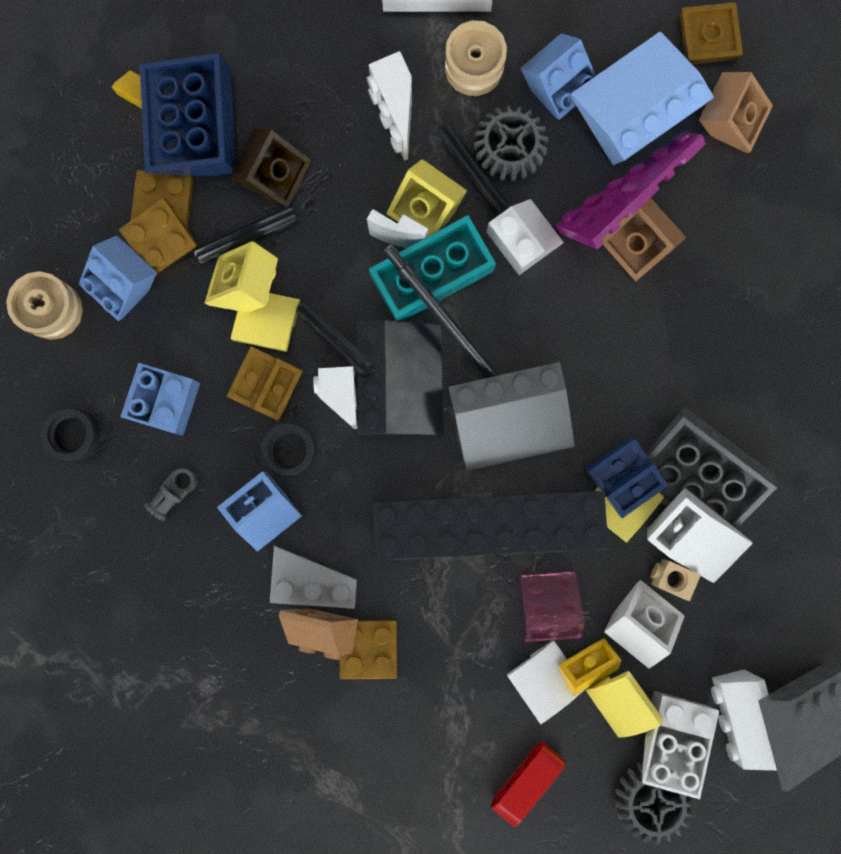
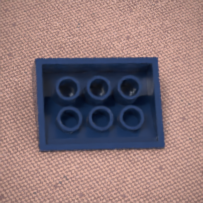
[140,53,236,176]

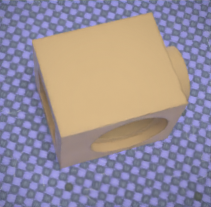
[651,559,701,601]

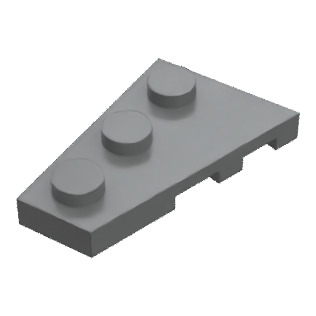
[270,545,357,608]

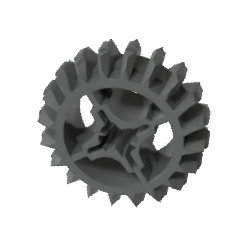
[474,105,548,182]
[614,763,695,845]

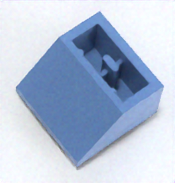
[521,33,596,120]
[79,235,157,321]
[121,363,200,436]
[217,471,302,551]

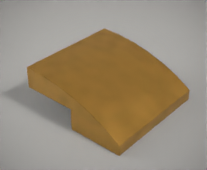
[226,346,303,421]

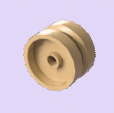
[445,20,507,96]
[6,271,83,340]

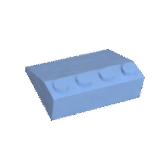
[570,31,714,165]

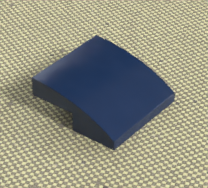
[585,436,669,518]

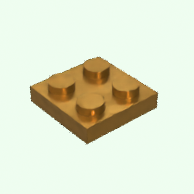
[679,2,743,64]
[131,170,194,229]
[119,198,199,275]
[340,619,397,679]

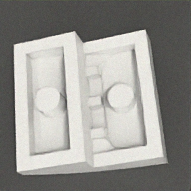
[367,209,428,248]
[507,640,584,724]

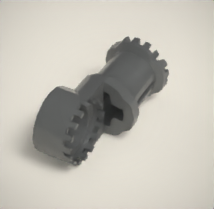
[144,468,198,521]

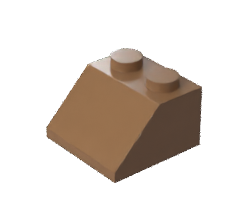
[699,72,773,153]
[602,198,686,281]
[279,608,358,660]

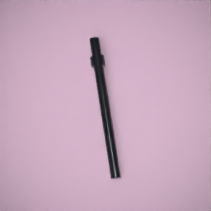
[383,245,497,378]

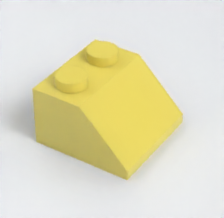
[386,159,467,237]
[205,241,278,312]

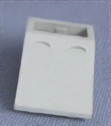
[366,51,412,161]
[647,488,753,583]
[642,691,719,799]

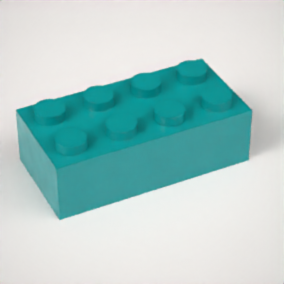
[369,215,496,322]

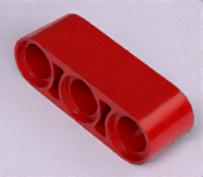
[490,741,566,827]

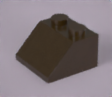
[230,129,312,208]

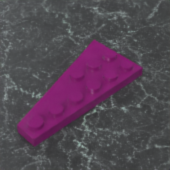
[555,131,706,249]

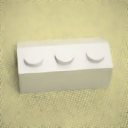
[711,669,777,770]

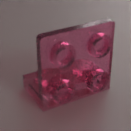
[520,572,585,642]

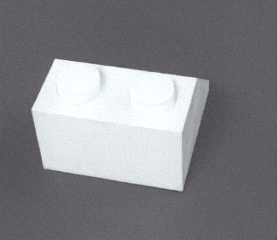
[487,199,563,275]
[313,366,358,429]
[604,580,685,669]

